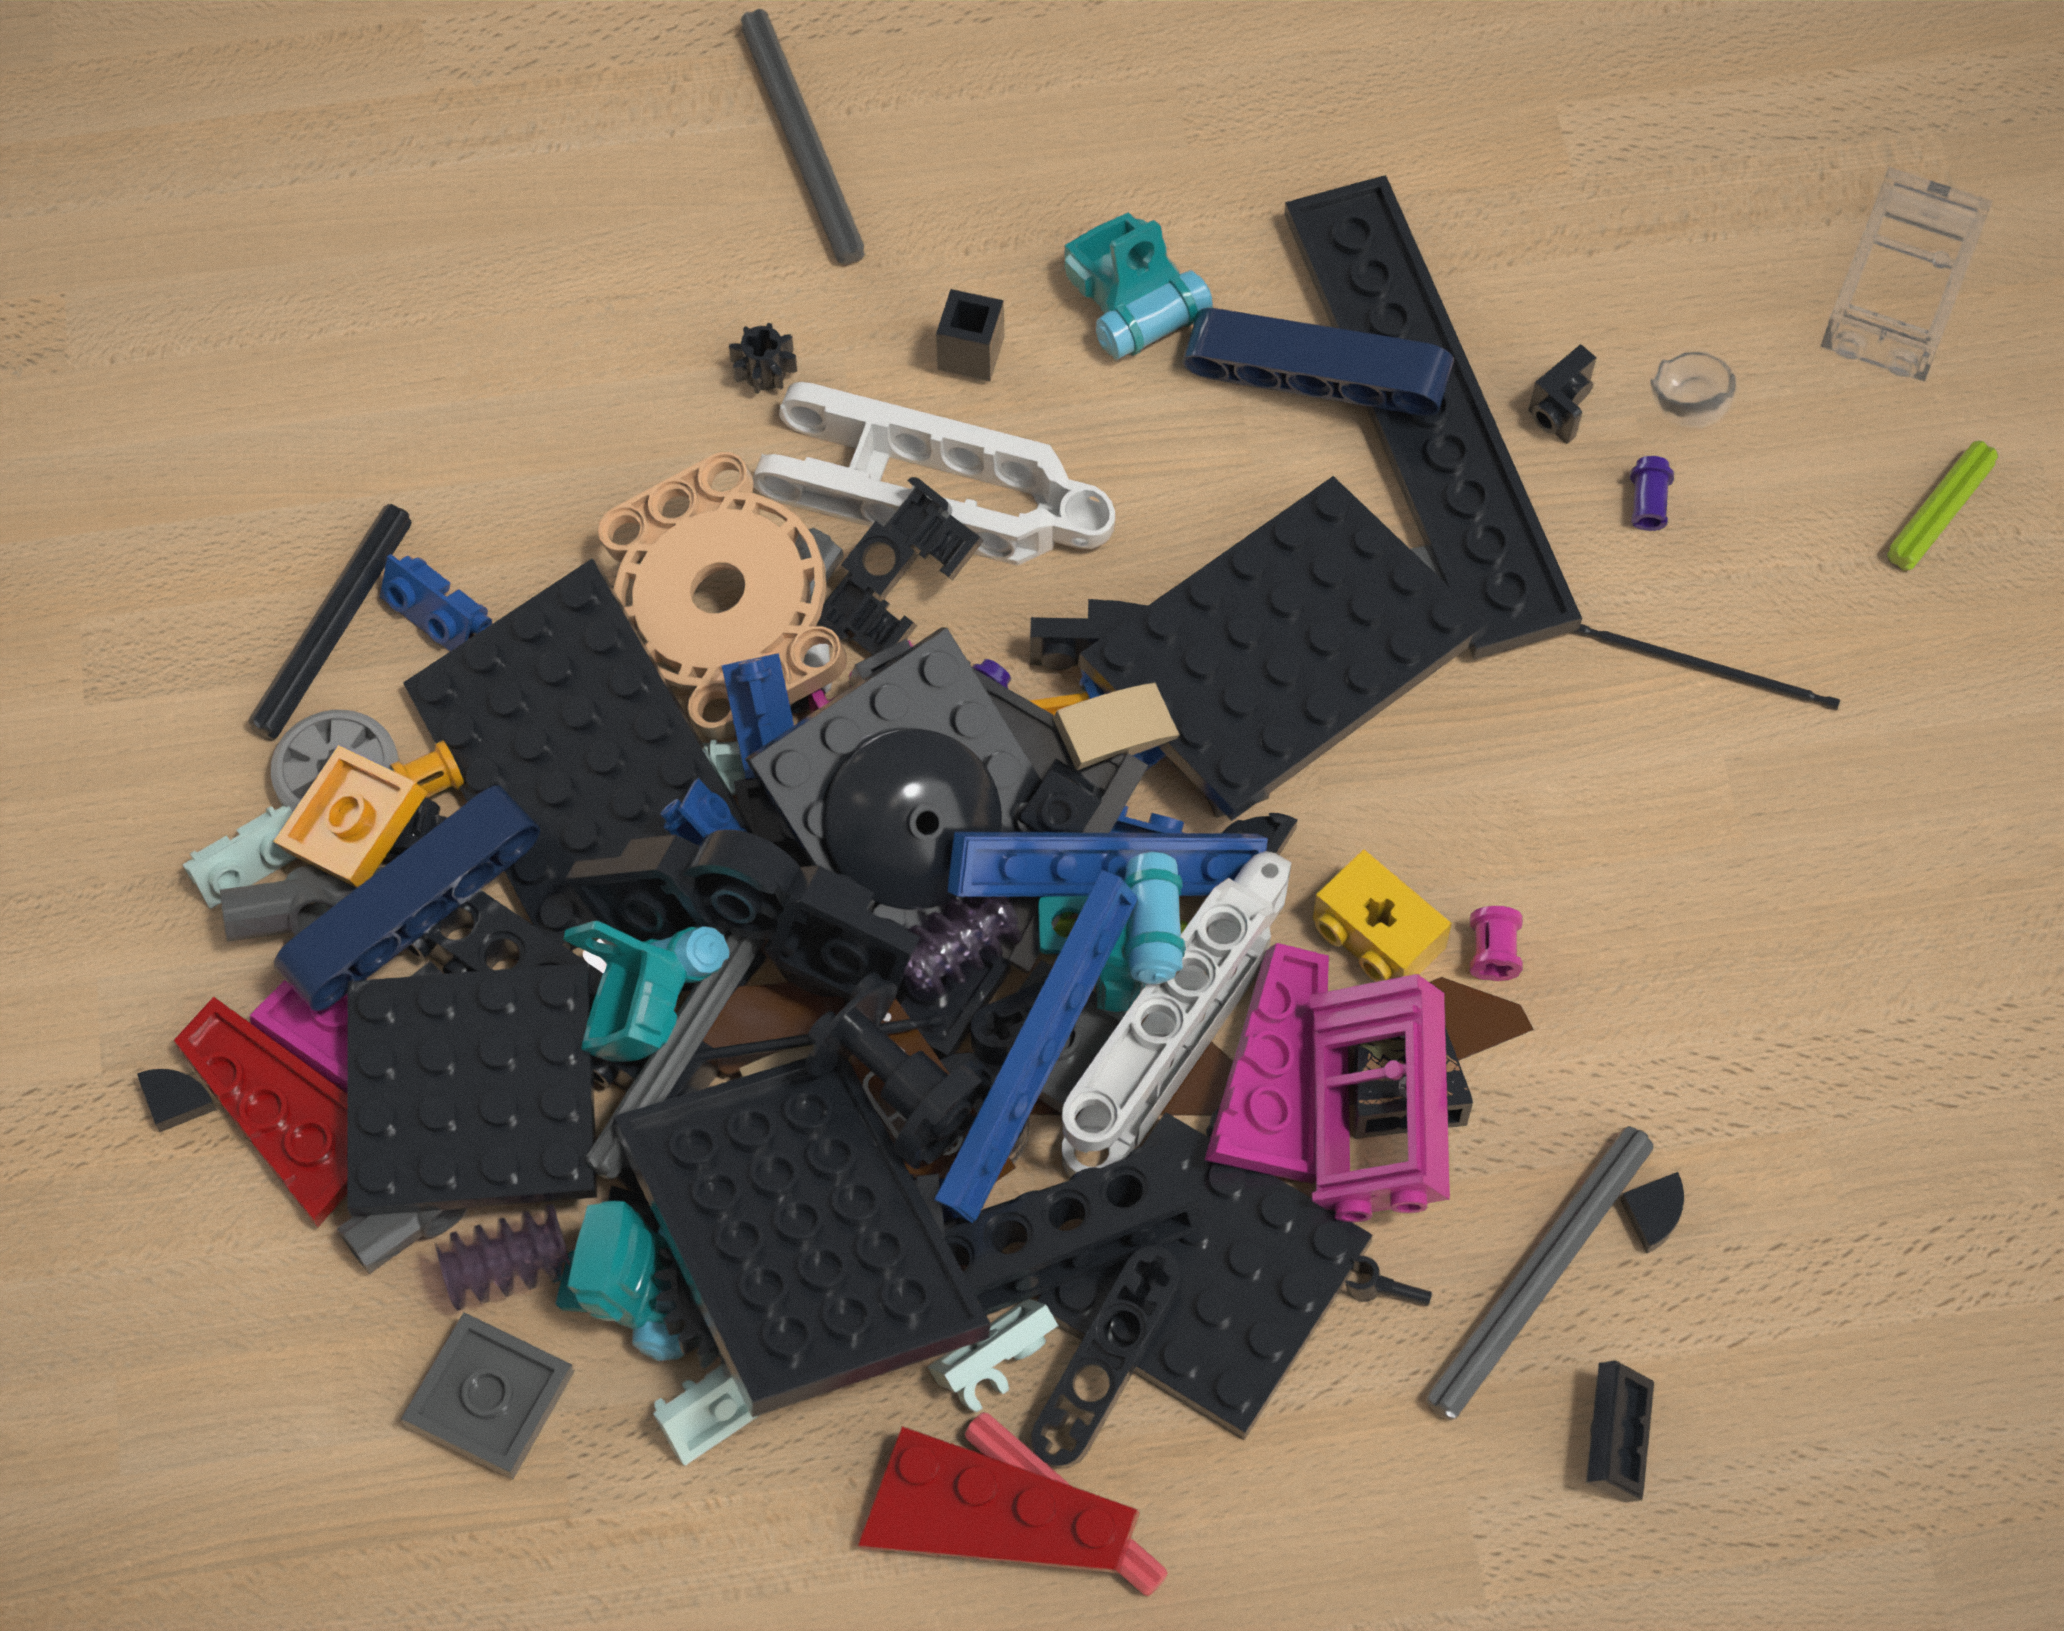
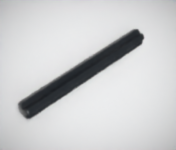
[249,504,411,740]

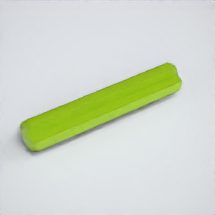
[1887,440,1998,571]

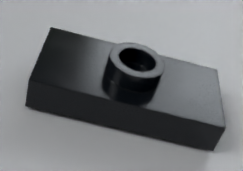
[1586,1360,1654,1502]

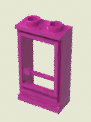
[1309,974,1450,1222]

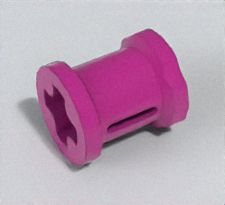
[1469,906,1523,981]

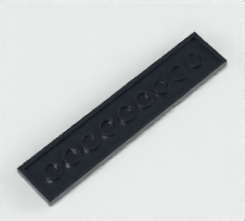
[1284,175,1582,660]

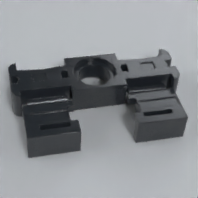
[818,477,984,655]

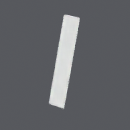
[1137,950,1264,1146]

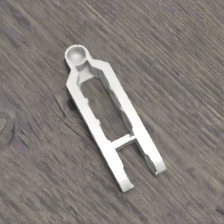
[753,382,1115,566]
[1062,851,1291,1178]

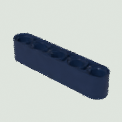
[1182,308,1454,416]
[274,786,540,1011]

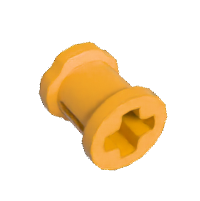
[390,740,464,798]

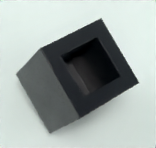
[936,289,1004,381]

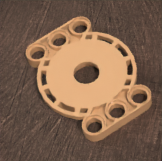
[598,452,847,740]

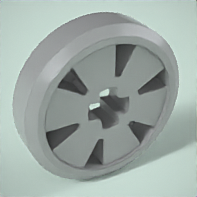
[271,710,400,812]

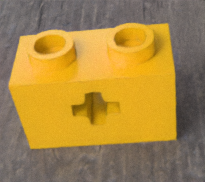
[1312,849,1452,982]

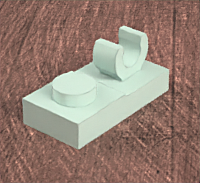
[928,1299,1058,1412]
[653,1365,758,1466]

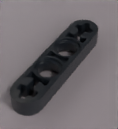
[1031,1246,1183,1468]

